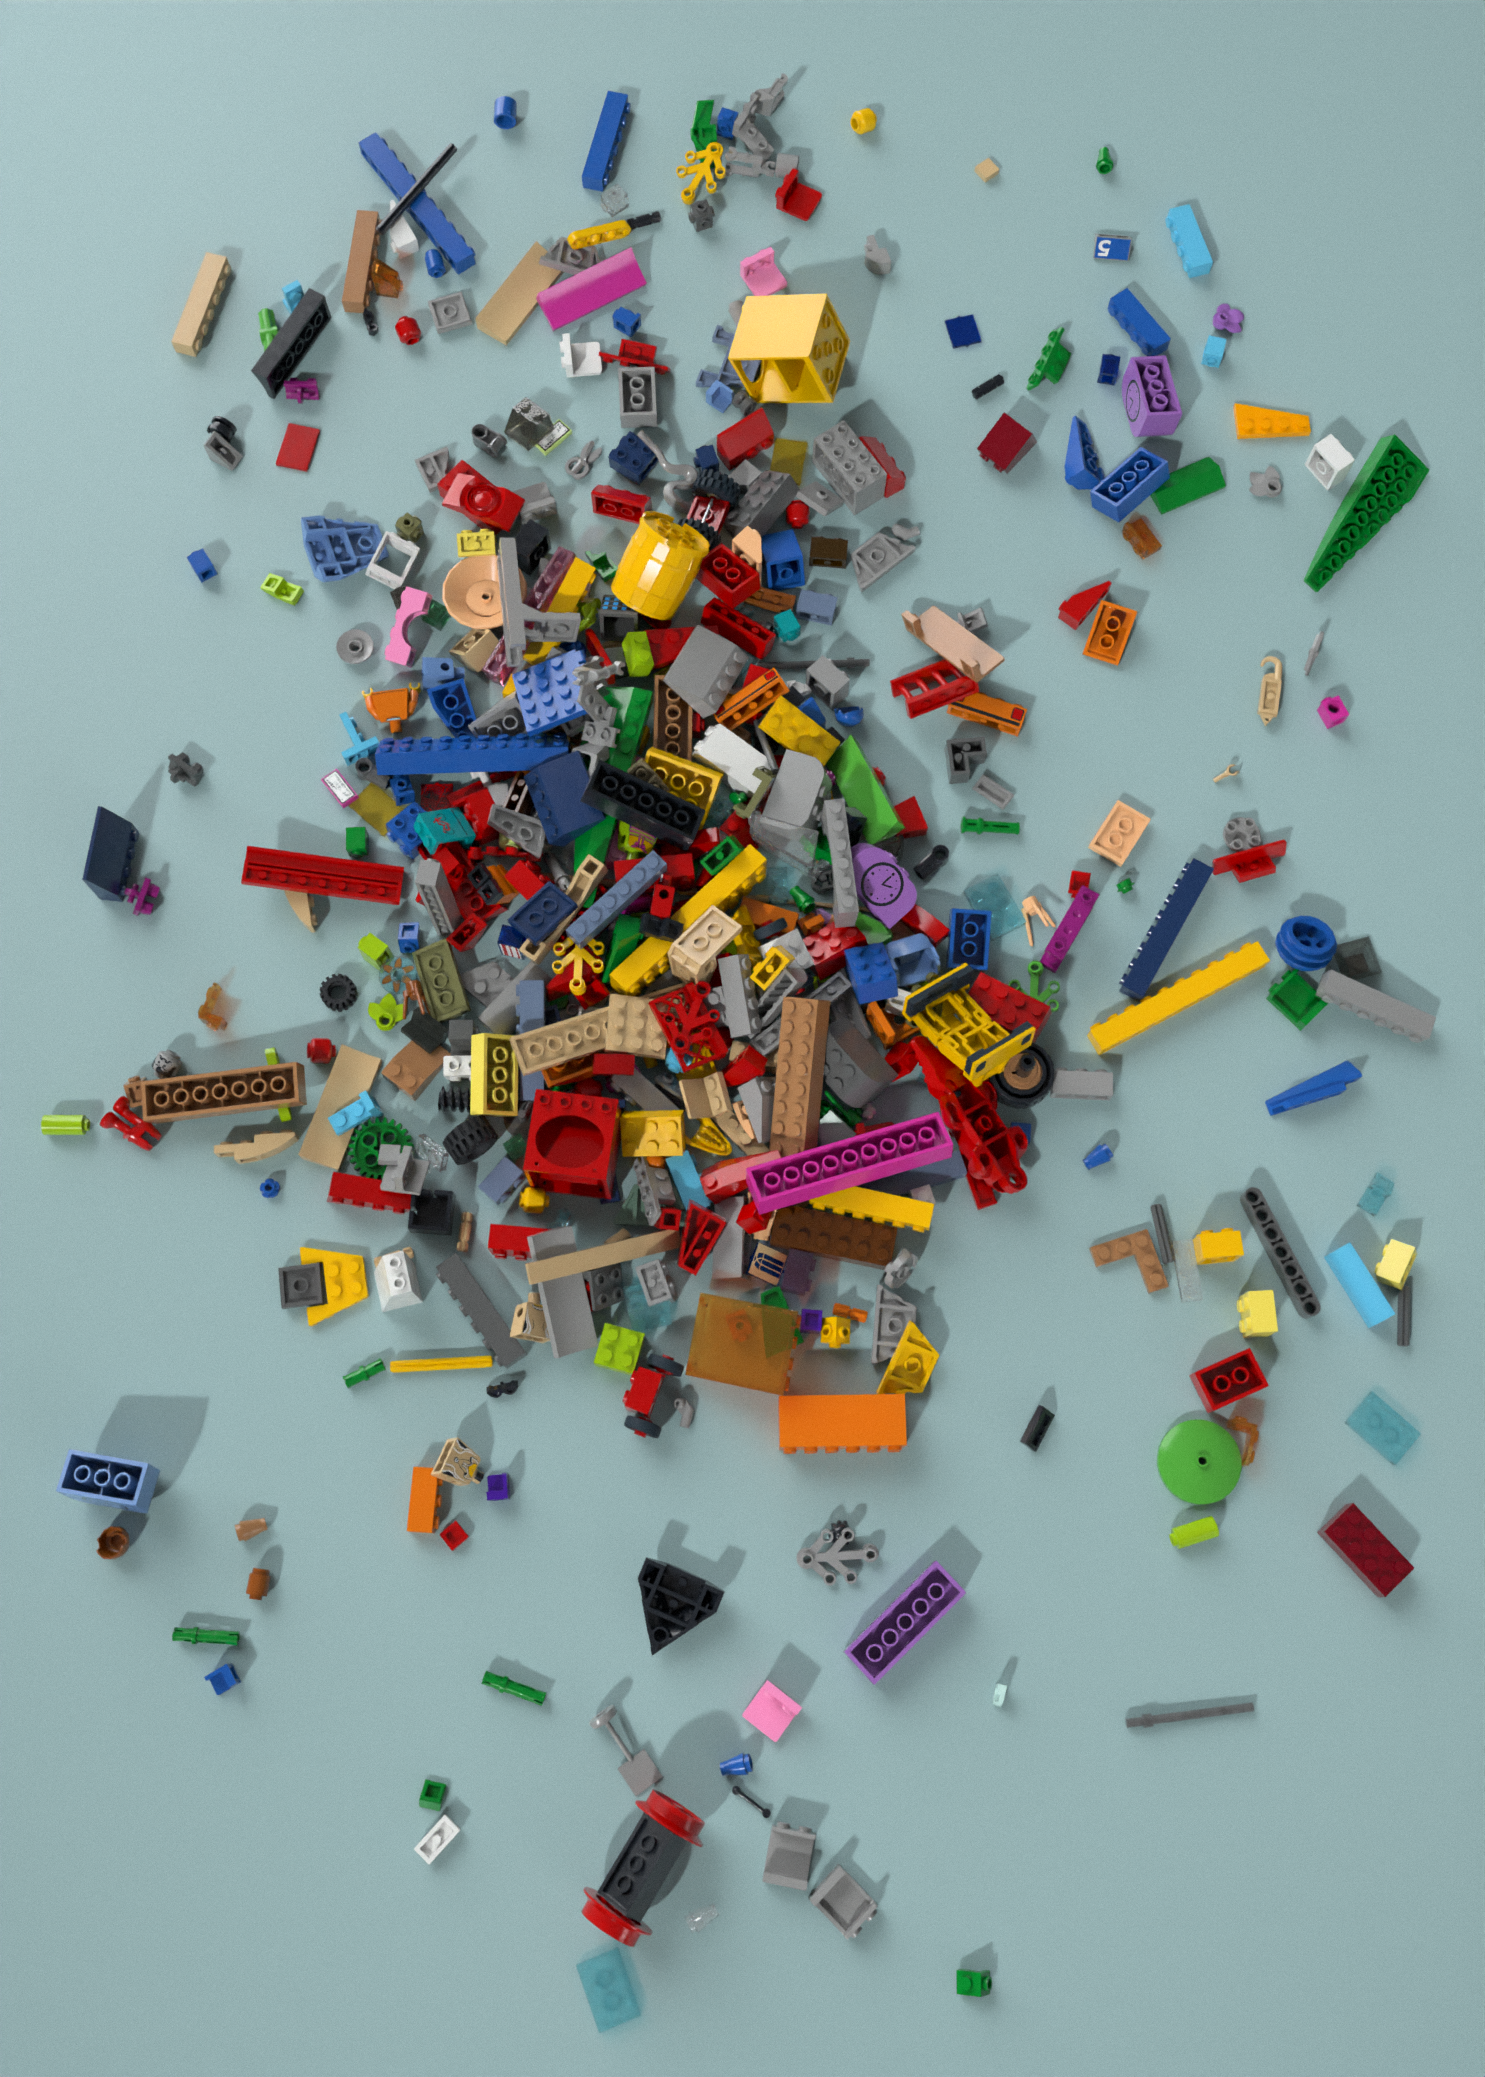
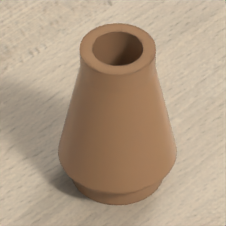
[235,1518,268,1542]

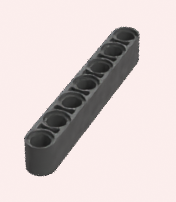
[1240,1187,1321,1319]

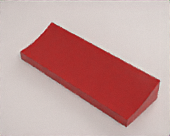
[417,841,508,923]

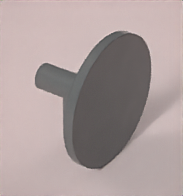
[504,1100,534,1139]

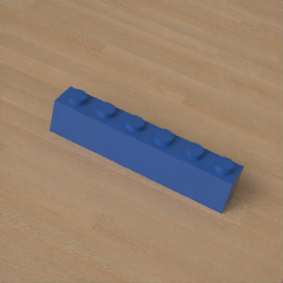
[582,91,631,192]

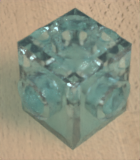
[707,794,734,828]

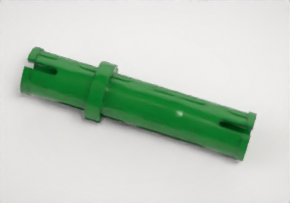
[172,1627,240,1646]
[481,1670,546,1706]

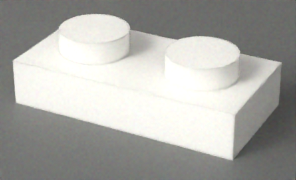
[414,1814,461,1865]

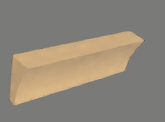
[475,241,564,346]
[298,1044,382,1171]

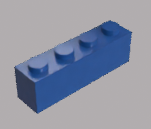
[1107,288,1171,356]

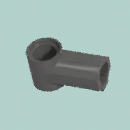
[355,758,394,791]

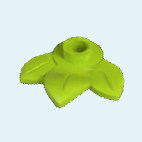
[368,993,408,1031]

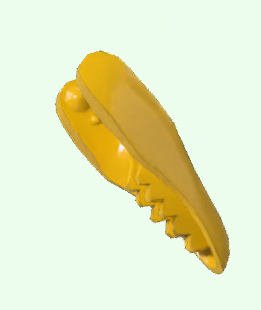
[685,1110,732,1156]

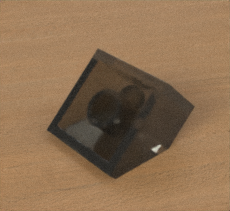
[504,397,555,451]

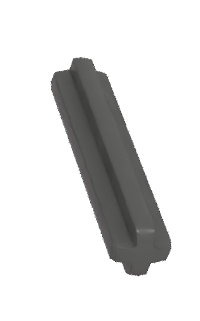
[1150,1204,1174,1264]
[1397,1286,1411,1347]

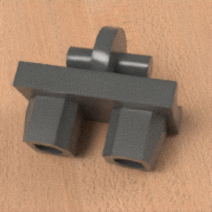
[168,752,203,787]

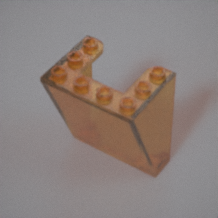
[685,1292,801,1396]

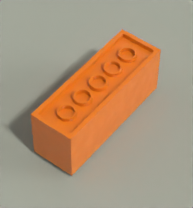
[778,1394,907,1454]

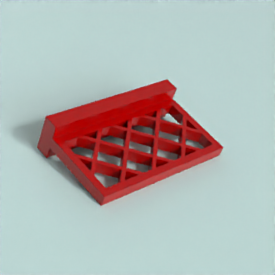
[648,982,729,1073]

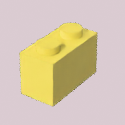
[1374,1239,1417,1290]

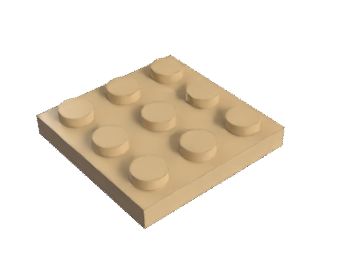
[605,994,669,1059]

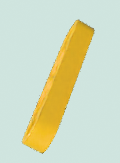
[567,220,631,250]

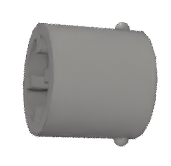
[775,153,799,178]

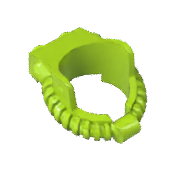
[576,598,601,633]

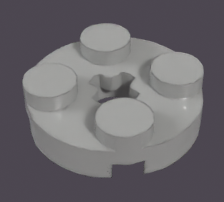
[884,1249,918,1289]

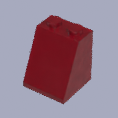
[977,412,1037,474]

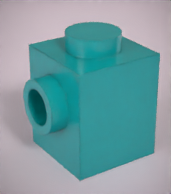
[774,609,801,643]

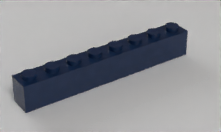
[1119,858,1214,1002]

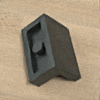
[401,1006,449,1054]

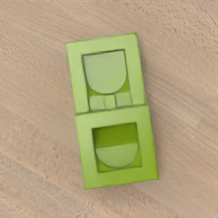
[260,573,304,606]

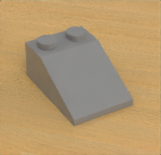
[468,691,528,737]
[738,1076,776,1143]

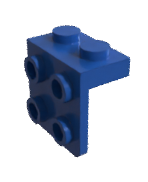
[386,802,426,859]

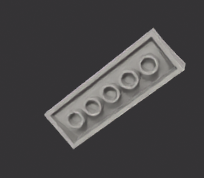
[527,1226,598,1358]

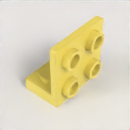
[457,529,497,558]

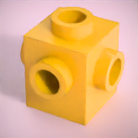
[821,1317,851,1348]

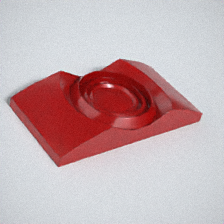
[442,473,525,532]

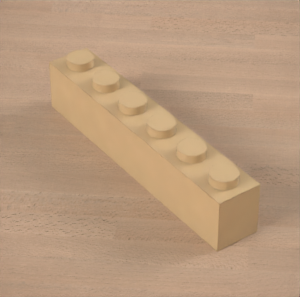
[171,252,231,357]

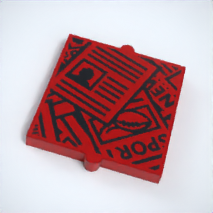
[421,782,453,812]

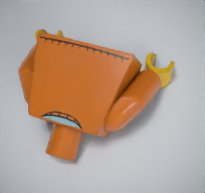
[362,683,421,733]

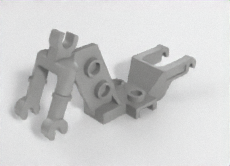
[722,73,788,178]
[572,656,625,777]

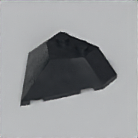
[638,1557,725,1655]

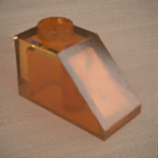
[371,258,403,298]

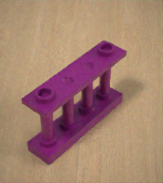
[1039,885,1100,973]

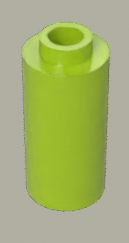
[41,1115,90,1135]
[1169,1516,1219,1549]

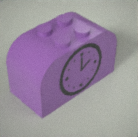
[1122,356,1182,437]
[831,843,917,929]

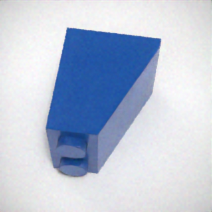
[761,529,805,591]

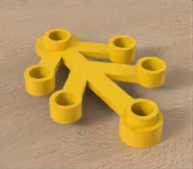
[676,142,726,205]
[552,937,605,995]

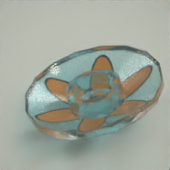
[379,957,418,994]

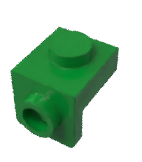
[956,1969,992,1997]

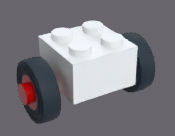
[753,917,814,995]

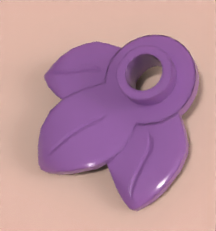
[1212,303,1244,333]

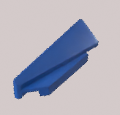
[1265,1061,1362,1116]

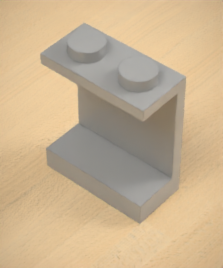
[762,1821,816,1891]

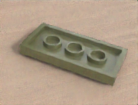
[412,938,471,1023]

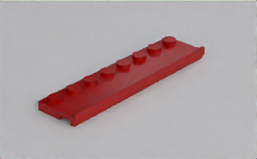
[241,846,404,905]

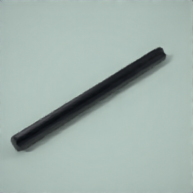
[376,143,457,235]

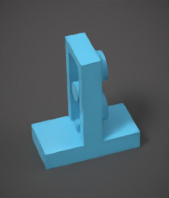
[282,280,304,314]
[339,712,379,766]
[328,1090,384,1136]

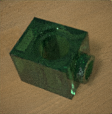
[421,599,451,631]
[503,1133,527,1162]

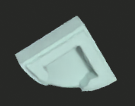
[992,1683,1007,1707]

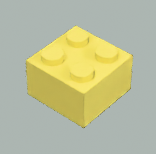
[1237,1290,1278,1338]

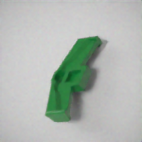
[690,100,717,168]

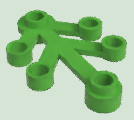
[1008,961,1060,1012]

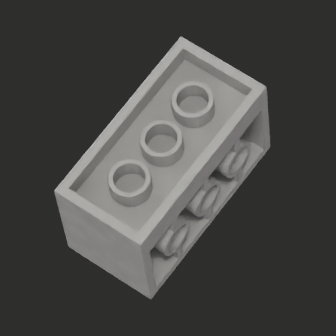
[812,420,887,516]

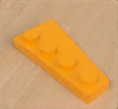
[1233,403,1311,439]

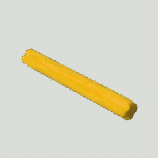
[390,1355,493,1373]

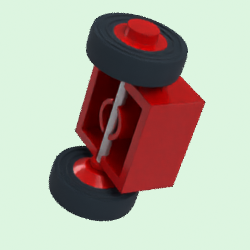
[622,1354,684,1438]

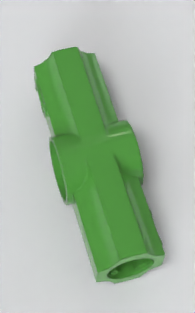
[258,308,279,351]

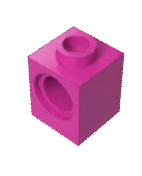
[1317,695,1349,729]

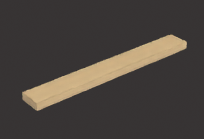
[525,1229,681,1285]

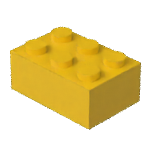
[620,1110,686,1157]

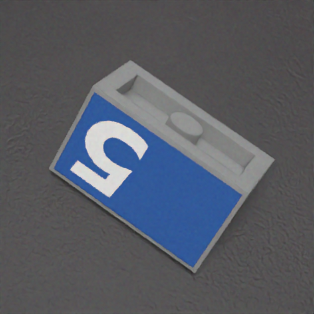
[1093,233,1132,261]

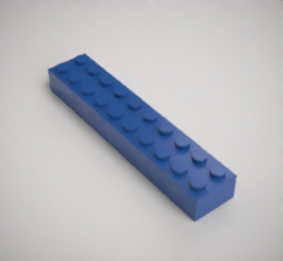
[375,732,572,775]

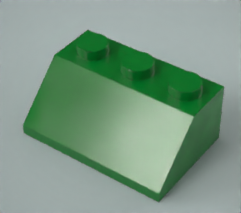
[602,913,644,983]

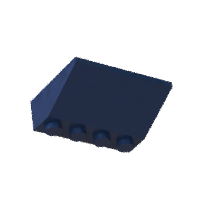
[524,751,606,847]
[82,806,139,902]

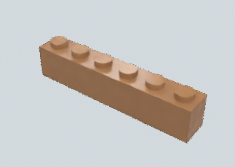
[342,210,382,313]

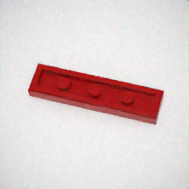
[585,629,615,685]

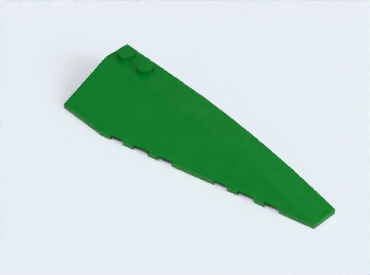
[1304,434,1429,592]

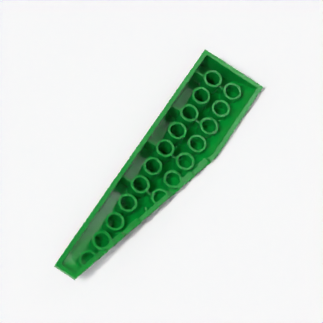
[574,687,653,908]

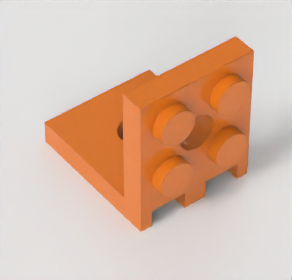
[865,1001,920,1050]

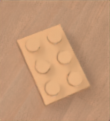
[1088,800,1151,867]

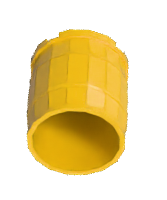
[611,511,710,620]

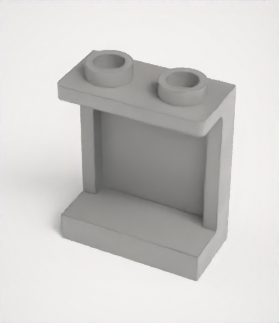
[808,1863,878,1940]

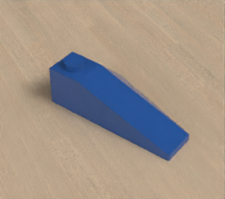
[1064,415,1105,490]
[427,678,476,738]

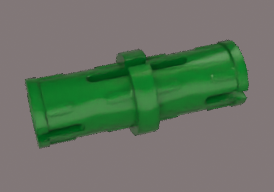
[343,1358,386,1388]

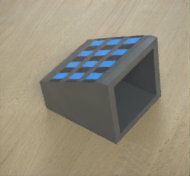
[599,594,641,641]

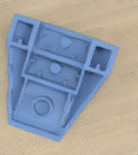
[301,515,389,582]

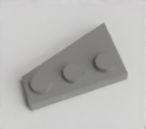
[487,804,546,859]

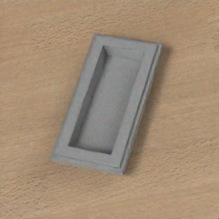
[972,774,1014,810]

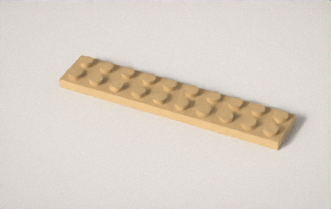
[509,983,688,1076]

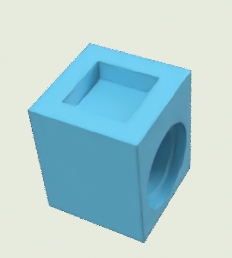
[1201,335,1226,368]

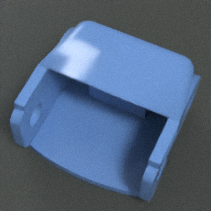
[885,933,941,987]

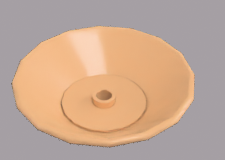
[442,555,527,629]

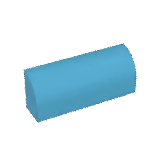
[1324,1242,1395,1328]

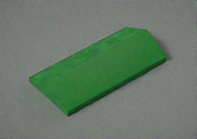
[1150,457,1226,515]

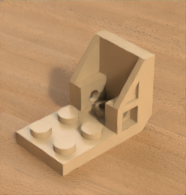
[667,905,742,994]

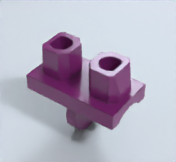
[284,377,320,404]
[124,878,160,916]

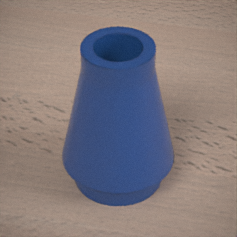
[1082,1143,1114,1170]
[720,1753,753,1776]

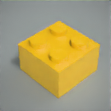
[1191,1228,1244,1265]

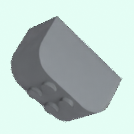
[760,749,832,840]

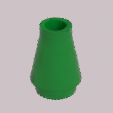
[1096,147,1113,174]
[789,886,816,914]

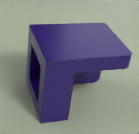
[800,1309,823,1334]
[486,1473,510,1501]

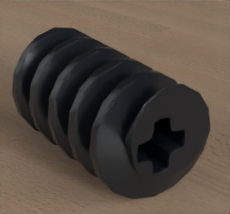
[438,1086,471,1113]

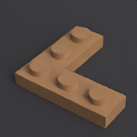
[1089,1229,1169,1294]

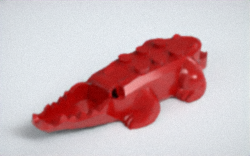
[908,1035,1028,1194]

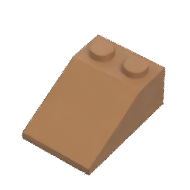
[381,1041,451,1101]

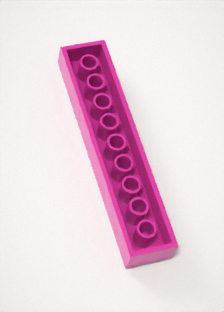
[746,1112,953,1215]

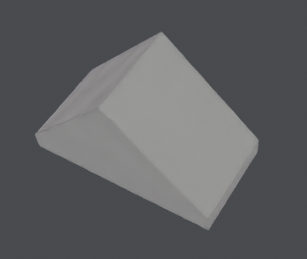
[204,431,243,471]

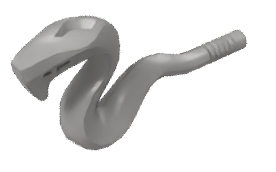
[637,430,698,514]

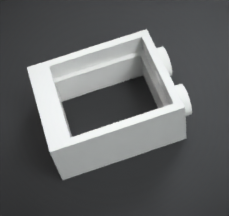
[365,531,420,592]

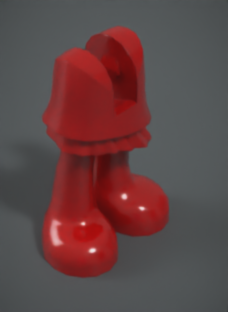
[99,1096,162,1151]

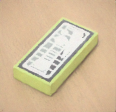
[533,419,572,456]

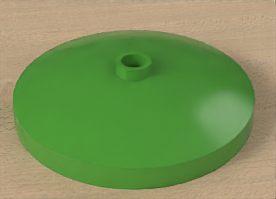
[1157,1419,1242,1505]

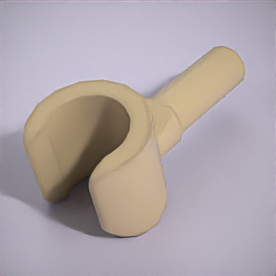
[1213,764,1240,783]

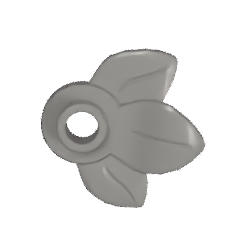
[1249,466,1282,498]

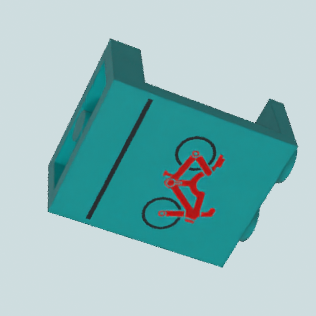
[413,807,476,855]

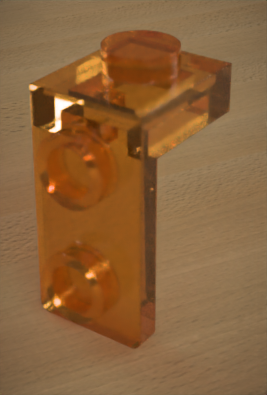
[198,982,228,1031]
[1227,1416,1259,1467]

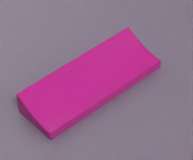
[536,247,647,331]

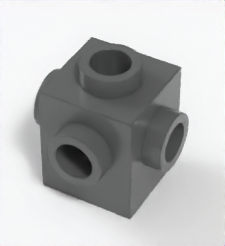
[688,199,715,232]

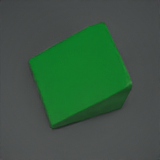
[419,1779,446,1811]

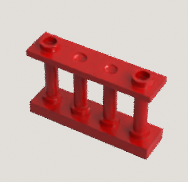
[890,659,979,719]

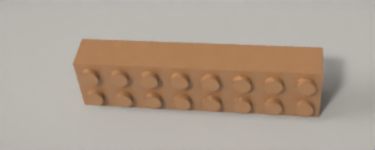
[769,996,830,1158]
[141,1062,307,1124]

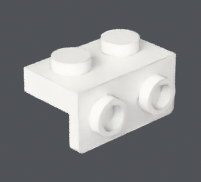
[443,1055,471,1083]

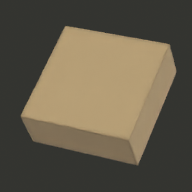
[974,158,999,183]

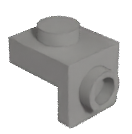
[957,607,988,634]

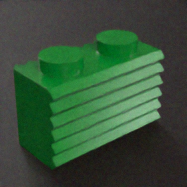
[700,836,745,876]

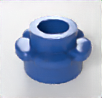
[260,1178,280,1198]

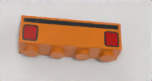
[713,668,790,731]
[947,692,1027,737]

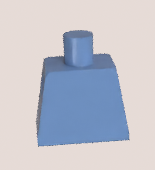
[421,657,465,691]

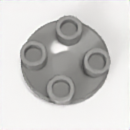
[1223,817,1261,852]

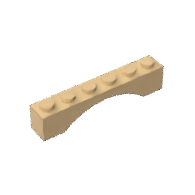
[519,854,608,965]

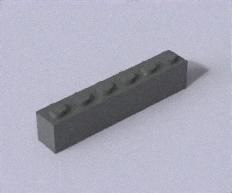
[436,1253,527,1369]

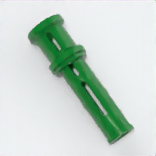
[960,816,1020,835]

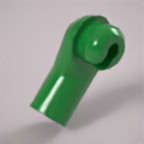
[729,792,748,806]

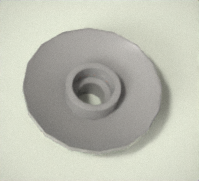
[336,629,373,664]

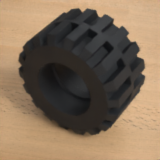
[442,1115,498,1165]

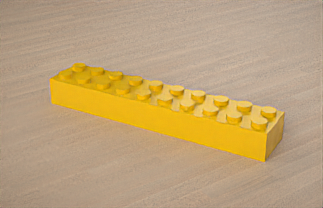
[609,844,767,997]

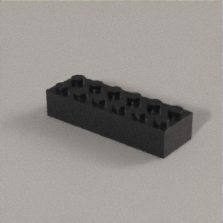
[580,759,706,852]

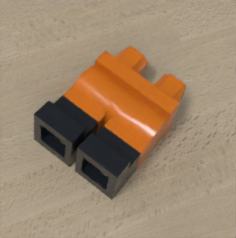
[467,863,520,905]

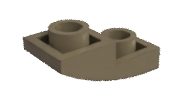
[627,758,669,791]

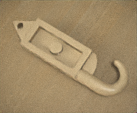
[1257,656,1283,726]

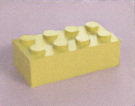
[470,1033,518,1117]

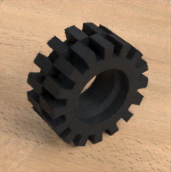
[319,974,357,1012]

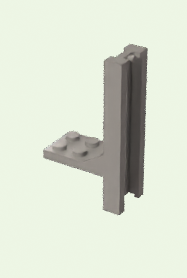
[497,537,581,667]

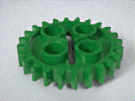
[348,1117,414,1180]

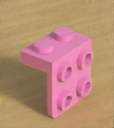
[740,247,787,296]

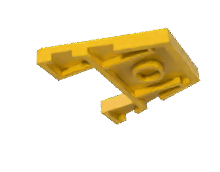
[300,1247,369,1327]

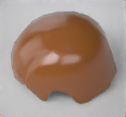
[96,1526,130,1559]

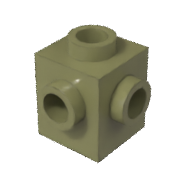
[395,512,424,543]

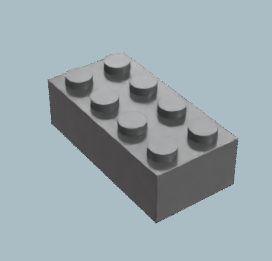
[723,470,800,539]

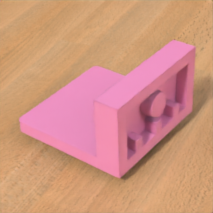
[742,1680,802,1742]

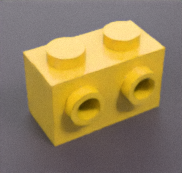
[750,945,796,990]

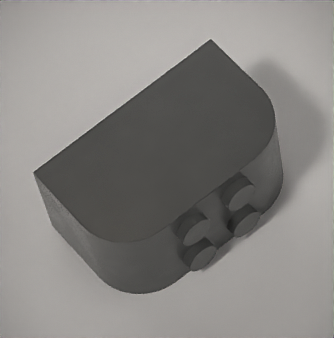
[823,1017,898,1108]

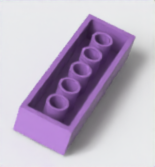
[843,1561,966,1685]

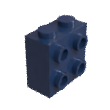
[608,431,659,485]

